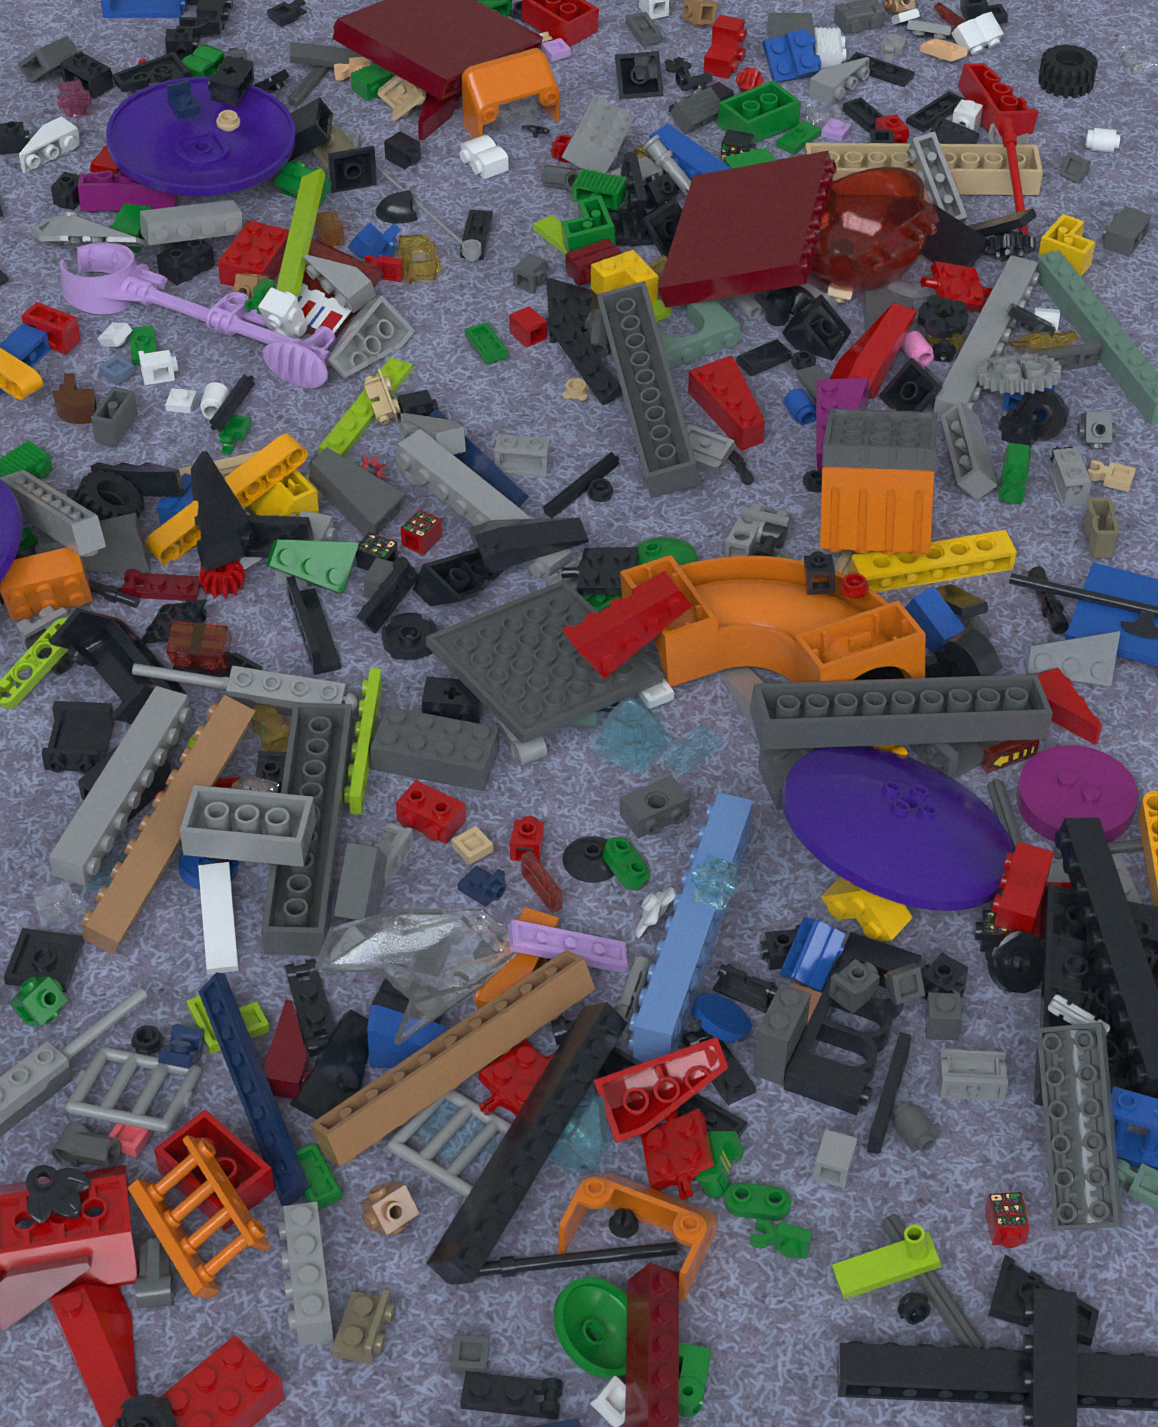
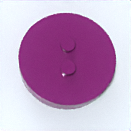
[1016,745,1138,842]

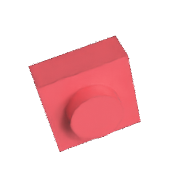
[108,1123,153,1158]

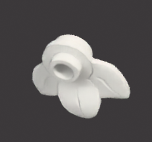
[635,887,677,938]

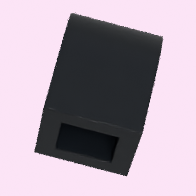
[960,0,1008,24]
[934,628,1003,677]

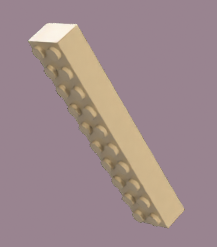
[805,143,1043,195]

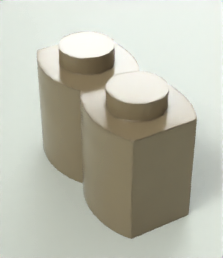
[1083,497,1119,558]

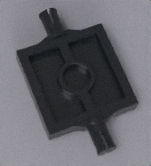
[561,547,639,595]

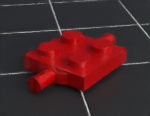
[920,261,993,312]
[478,1040,557,1116]
[641,1108,714,1200]

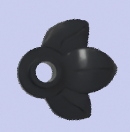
[26,1165,91,1224]

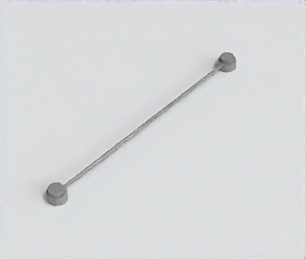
[344,131,482,261]

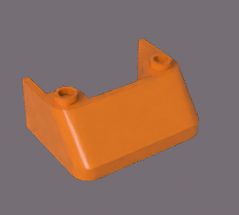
[462,48,560,139]
[558,1172,718,1301]

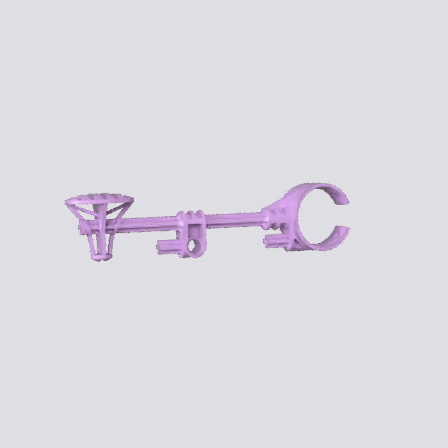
[60,242,336,388]

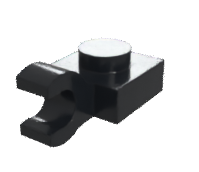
[267,0,307,27]

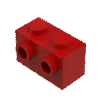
[396,780,466,844]

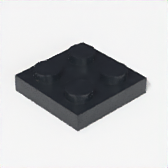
[4,928,84,993]

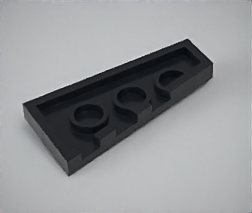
[290,1009,369,1120]

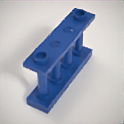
[1111,1086,1158,1170]

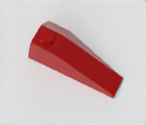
[830,302,917,399]
[592,1037,728,1143]
[49,1284,137,1427]

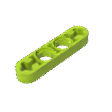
[0,618,68,709]

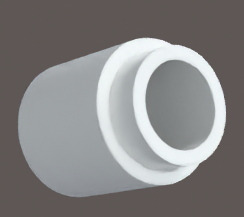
[1086,128,1120,153]
[200,382,230,420]

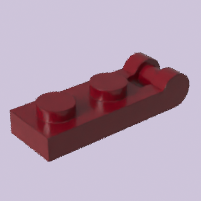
[121,569,201,601]

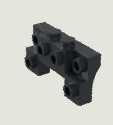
[176,0,233,41]

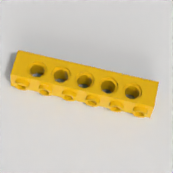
[849,530,1017,592]

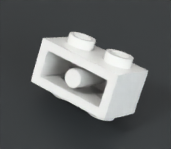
[258,287,308,338]

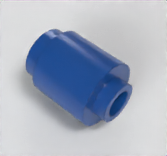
[784,388,816,426]

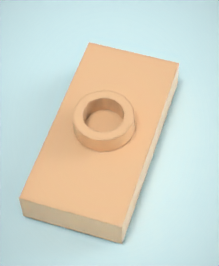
[920,38,967,62]

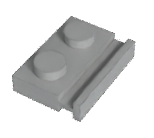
[907,19,954,39]
[687,424,735,474]

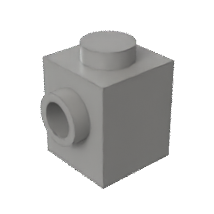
[813,1129,858,1189]

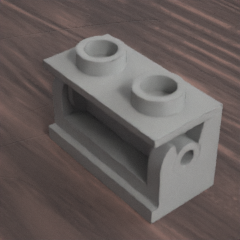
[494,434,550,478]
[1049,448,1091,507]
[938,1048,1008,1101]

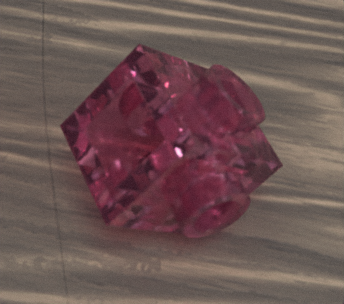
[57,80,91,118]

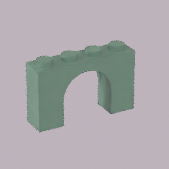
[659,300,740,370]

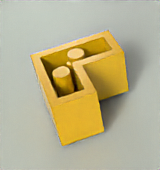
[1038,214,1096,277]
[591,250,658,302]
[821,877,913,942]

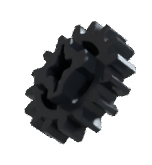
[983,230,1036,260]

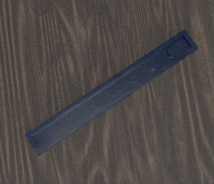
[198,972,310,1206]

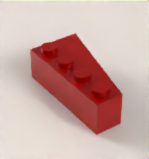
[958,63,1039,137]
[688,355,765,451]
[562,571,693,679]

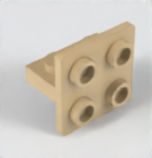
[377,75,427,121]

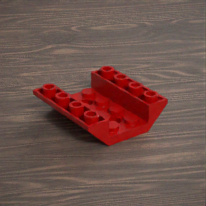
[0,1165,138,1298]

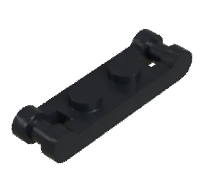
[284,958,335,1057]

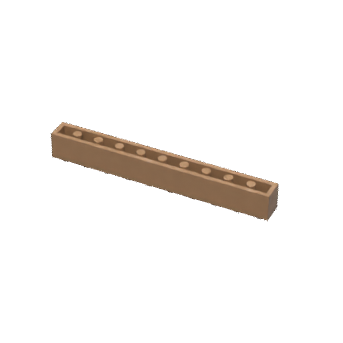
[81,695,255,954]
[310,950,595,1167]

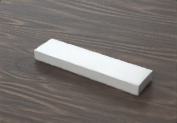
[198,862,239,974]

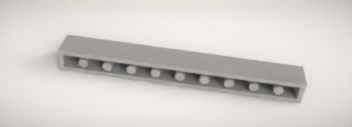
[934,255,1041,419]

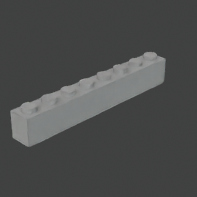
[396,429,572,582]
[0,470,106,557]
[49,686,192,886]

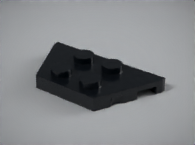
[546,278,598,343]

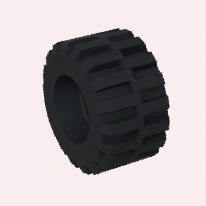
[1038,44,1098,99]
[72,470,145,521]

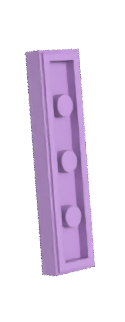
[508,919,628,972]

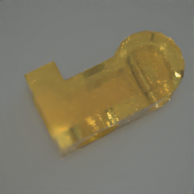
[251,704,290,752]

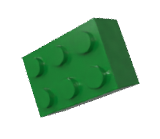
[718,80,801,143]

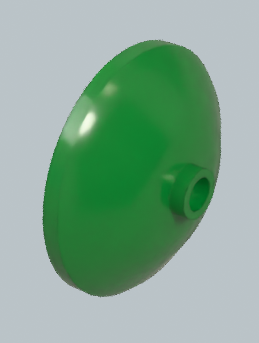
[632,536,698,566]
[553,1277,627,1379]

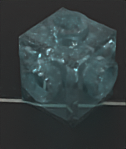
[692,855,740,911]

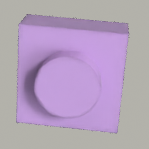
[541,38,571,62]
[821,118,851,142]

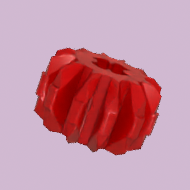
[198,560,246,599]

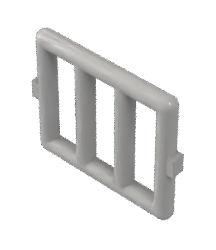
[65,1046,202,1133]
[387,1090,512,1198]

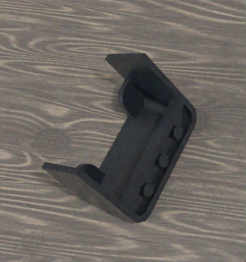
[49,608,185,725]

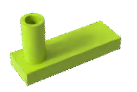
[832,1224,941,1299]

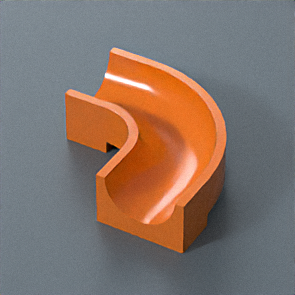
[620,555,926,687]

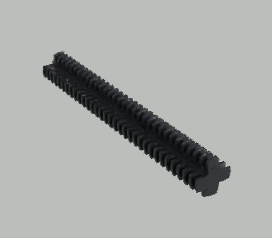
[209,374,255,432]
[543,452,620,518]

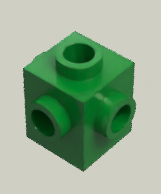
[8,976,68,1026]

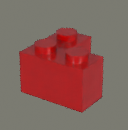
[703,14,747,79]
[991,841,1054,934]

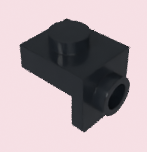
[675,65,713,91]
[999,408,1035,449]

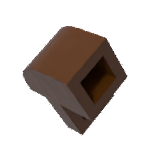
[53,373,97,424]

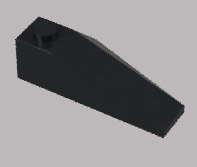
[190,451,256,572]
[468,518,589,574]
[413,549,509,606]

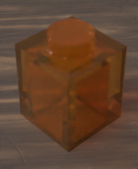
[314,210,344,249]

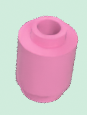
[900,331,934,366]

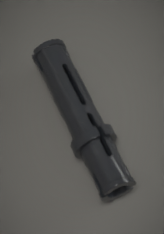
[1028,566,1069,634]

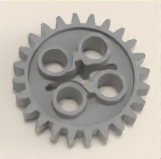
[977,352,1061,395]

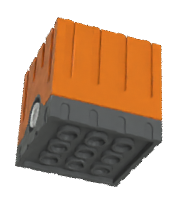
[820,408,938,556]

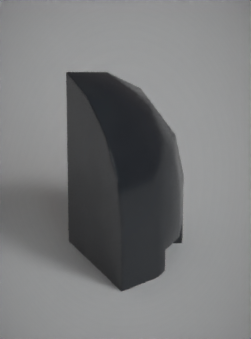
[375,190,417,224]

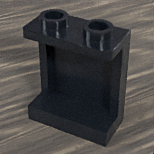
[41,701,115,774]

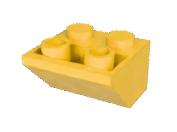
[247,469,319,517]

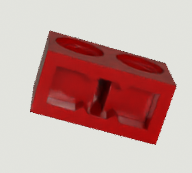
[21,302,81,355]

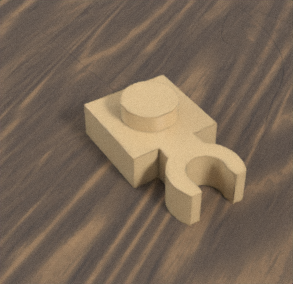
[1088,460,1136,492]

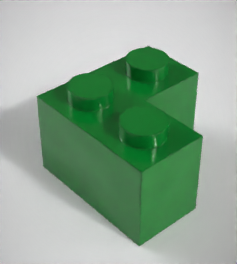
[561,195,616,253]

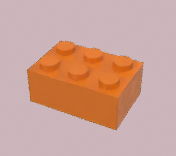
[0,547,93,620]

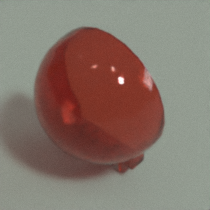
[809,167,940,293]

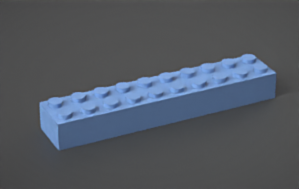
[628,792,753,1063]

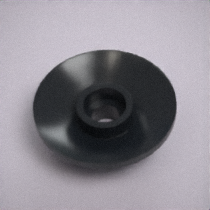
[563,836,614,883]

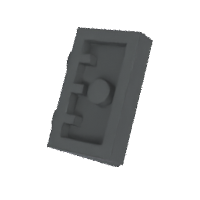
[909,742,990,779]

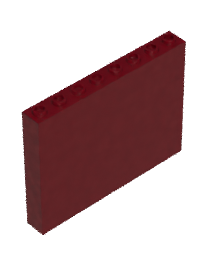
[332,0,543,100]
[658,150,837,308]

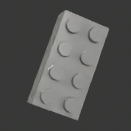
[562,95,634,174]
[179,785,316,867]

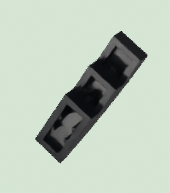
[90,462,185,497]

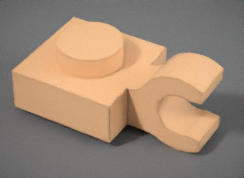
[334,57,372,81]

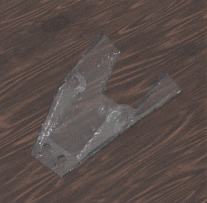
[315,909,519,1046]

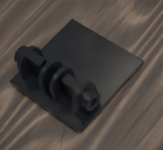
[141,599,207,652]

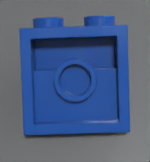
[762,29,821,83]

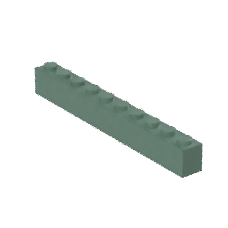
[1037,251,1158,426]

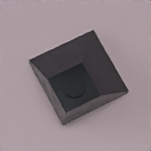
[614,51,664,100]
[328,145,377,193]
[641,198,682,260]
[782,294,851,361]
[878,357,943,412]

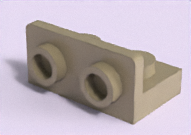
[312,124,356,171]
[331,1288,396,1365]

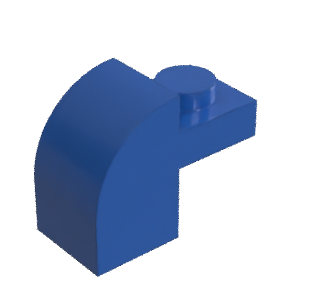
[348,222,401,260]

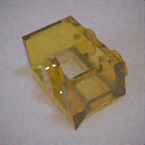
[398,234,441,285]

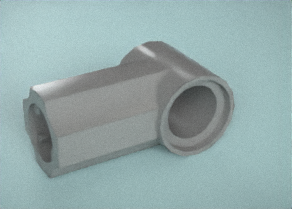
[499,721,548,766]

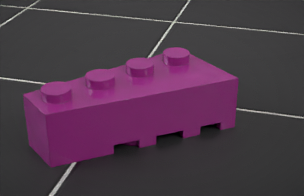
[78,170,178,213]
[816,378,869,472]

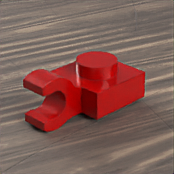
[361,255,404,282]

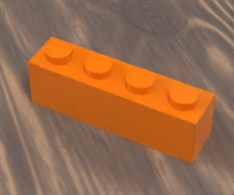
[474,907,559,1010]

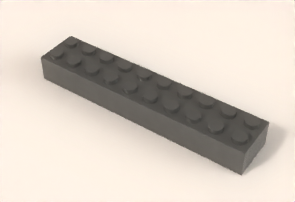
[597,281,702,498]
[750,674,1053,750]
[261,703,353,956]

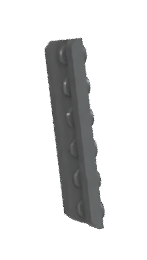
[1037,1022,1122,1231]

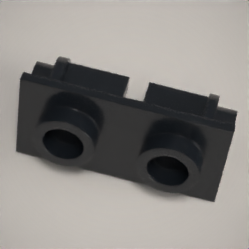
[712,964,778,1013]

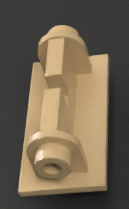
[363,369,401,425]

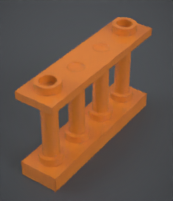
[128,1135,271,1299]

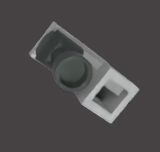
[725,503,790,557]
[17,605,78,675]

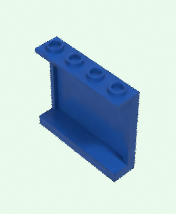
[101,0,186,18]
[1065,562,1158,678]

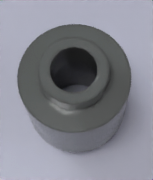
[891,1102,938,1152]

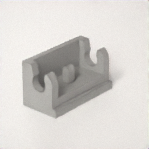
[377,823,414,889]

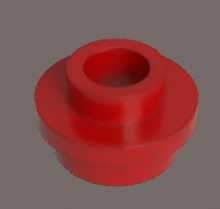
[840,573,869,599]

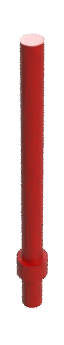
[1002,118,1029,236]

